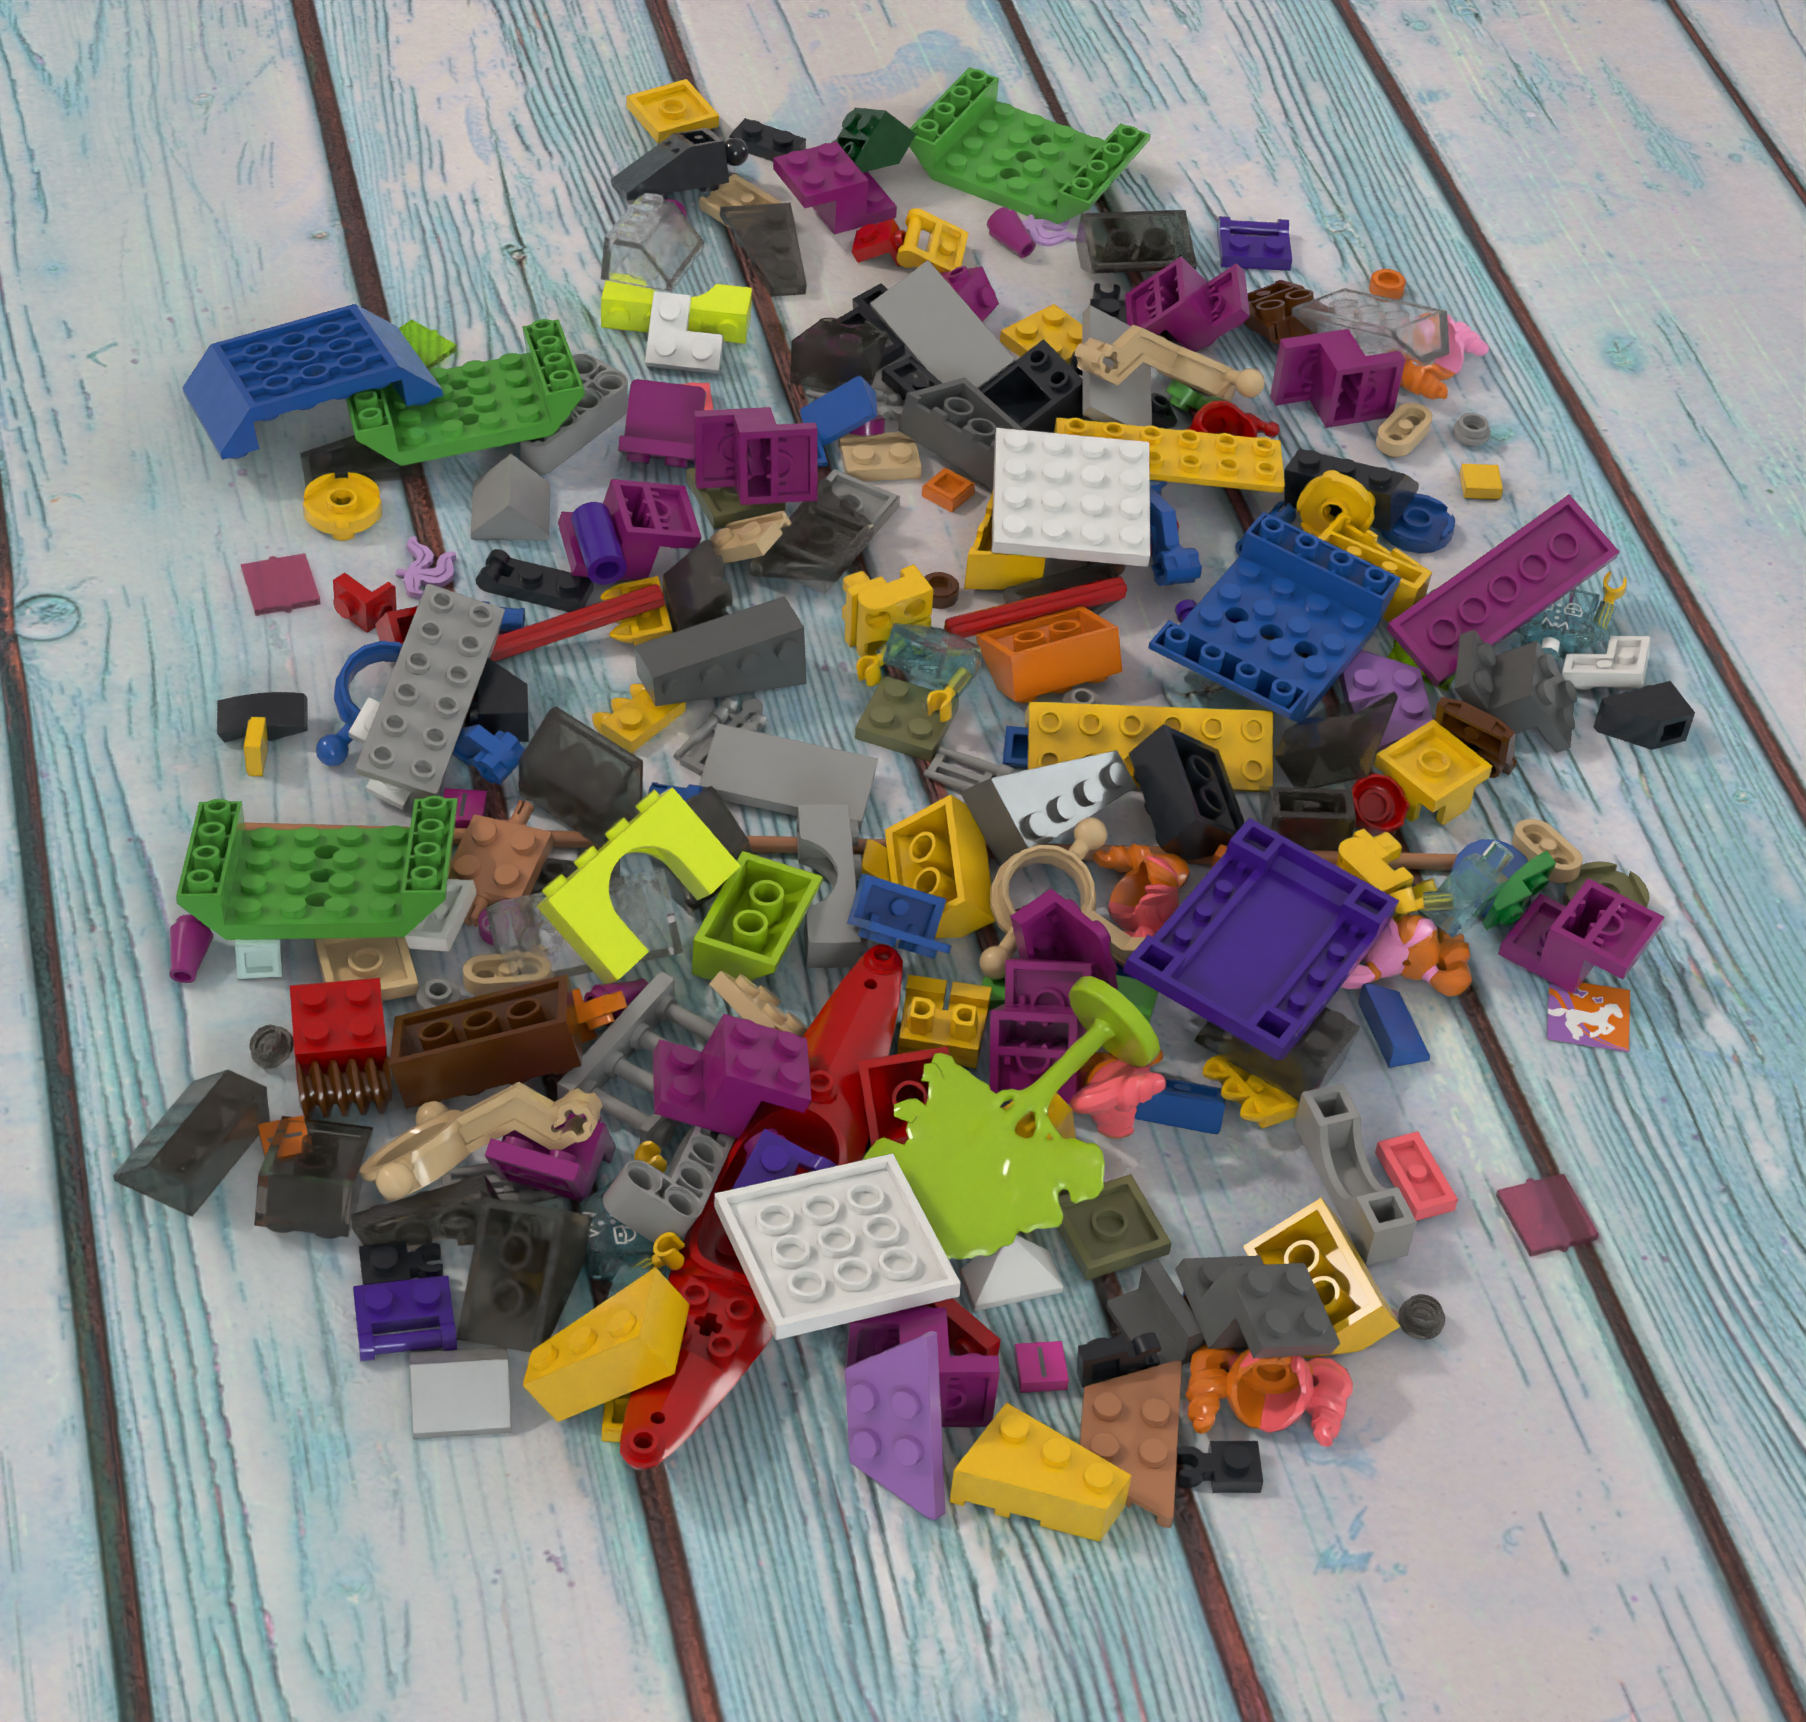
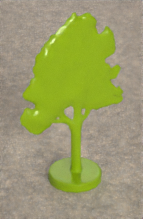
[864,976,1161,1260]

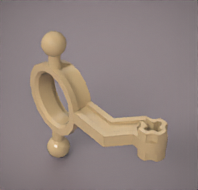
[1075,325,1265,402]
[979,817,1146,980]
[359,1082,602,1201]

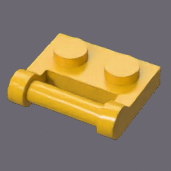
[896,208,969,273]

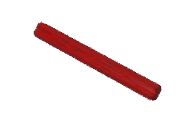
[944,576,1127,641]
[490,584,665,662]

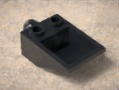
[611,128,749,201]
[979,339,1084,433]

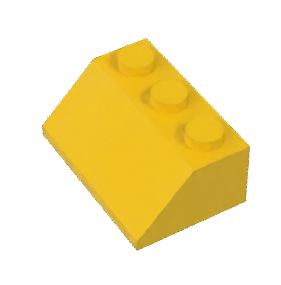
[885,795,996,938]
[1243,1198,1401,1358]

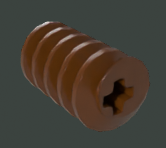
[297,1056,392,1119]

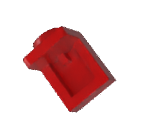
[851,218,906,267]
[333,572,397,633]

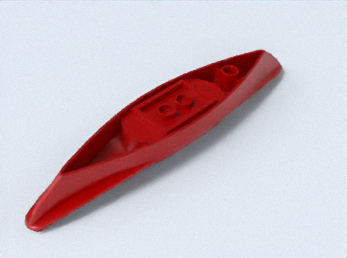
[620,944,903,1470]

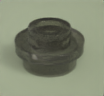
[249,1025,294,1069]
[1398,1294,1445,1340]

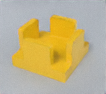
[1374,719,1492,825]

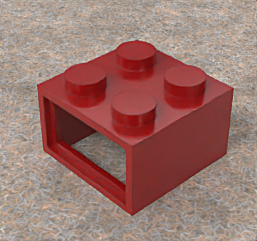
[289,978,387,1086]

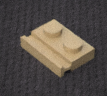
[699,173,786,241]
[838,432,922,481]
[700,511,791,567]

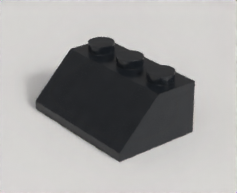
[1284,448,1419,532]
[1129,724,1245,861]

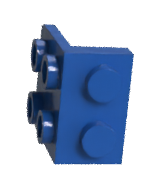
[847,874,952,959]

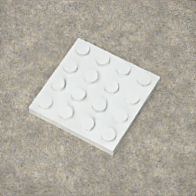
[992,428,1150,567]
[714,1154,961,1340]

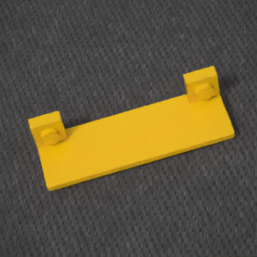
[1054,417,1285,493]
[1025,702,1273,792]

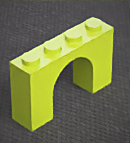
[536,787,741,984]

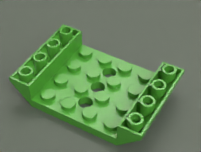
[909,67,1151,224]
[346,319,585,466]
[176,796,458,940]

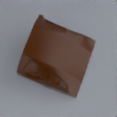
[1244,280,1327,345]
[1435,697,1517,778]

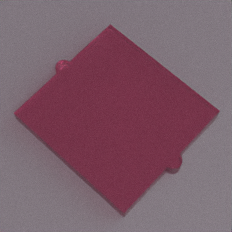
[241,553,321,616]
[1496,1174,1599,1257]

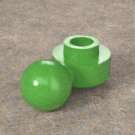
[1166,379,1224,412]

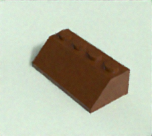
[389,974,582,1109]

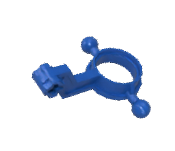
[1149,480,1202,586]
[315,641,528,785]

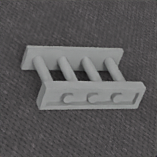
[557,971,743,1148]

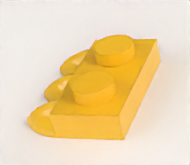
[600,576,673,646]
[592,683,686,754]
[1202,1046,1299,1129]

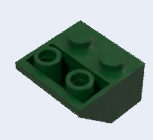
[831,107,917,173]

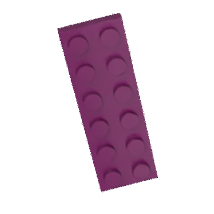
[1386,494,1620,688]

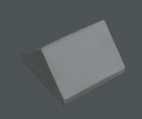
[471,454,550,541]
[410,1347,511,1439]

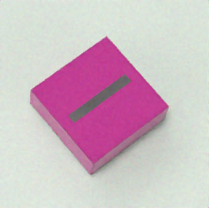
[443,788,487,828]
[1014,1341,1069,1393]

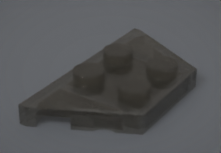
[750,478,874,582]

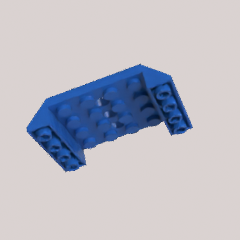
[182,304,443,460]
[1148,512,1401,724]

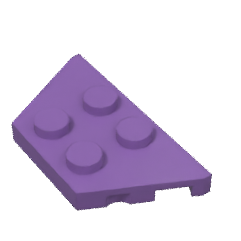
[1339,650,1433,763]
[845,1331,945,1520]

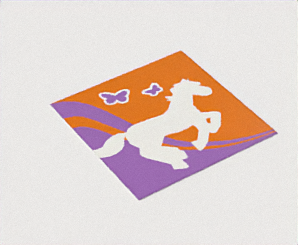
[1547,981,1630,1053]

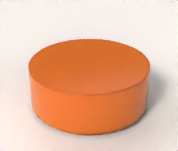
[1369,269,1406,301]

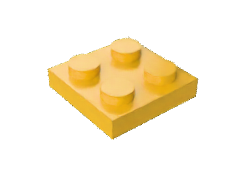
[626,79,719,144]
[1000,304,1082,364]

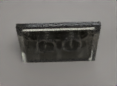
[1076,210,1197,274]
[518,706,643,847]
[113,1069,270,1217]

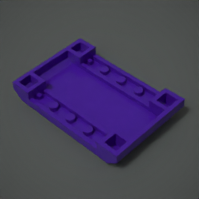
[1123,818,1399,1061]

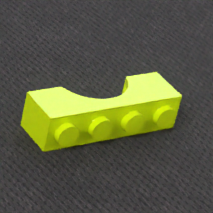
[601,272,752,344]

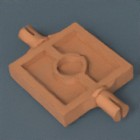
[449,800,555,927]

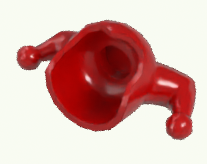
[1185,400,1280,438]

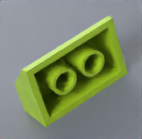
[692,851,823,981]

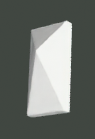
[960,1235,1064,1311]

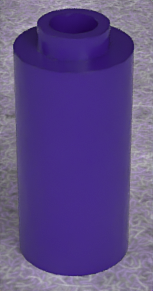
[571,502,627,585]

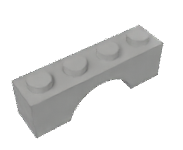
[796,803,868,968]
[1294,1083,1417,1265]

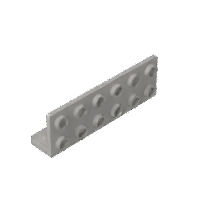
[355,584,505,801]

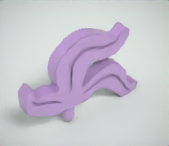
[1022,214,1075,246]
[395,536,456,599]

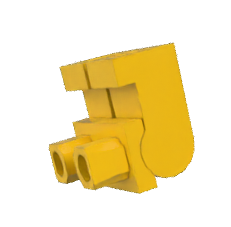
[842,564,933,657]
[1336,828,1414,922]
[897,974,992,1069]

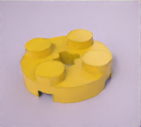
[1297,470,1376,537]
[303,472,382,541]

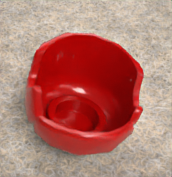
[1346,773,1410,836]

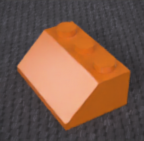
[976,606,1123,703]

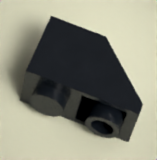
[470,658,529,742]
[1593,681,1695,750]

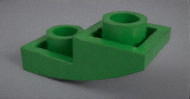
[1482,851,1556,930]

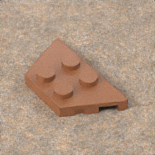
[1079,1361,1182,1528]

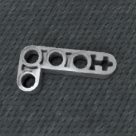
[520,354,628,476]
[602,1125,736,1243]

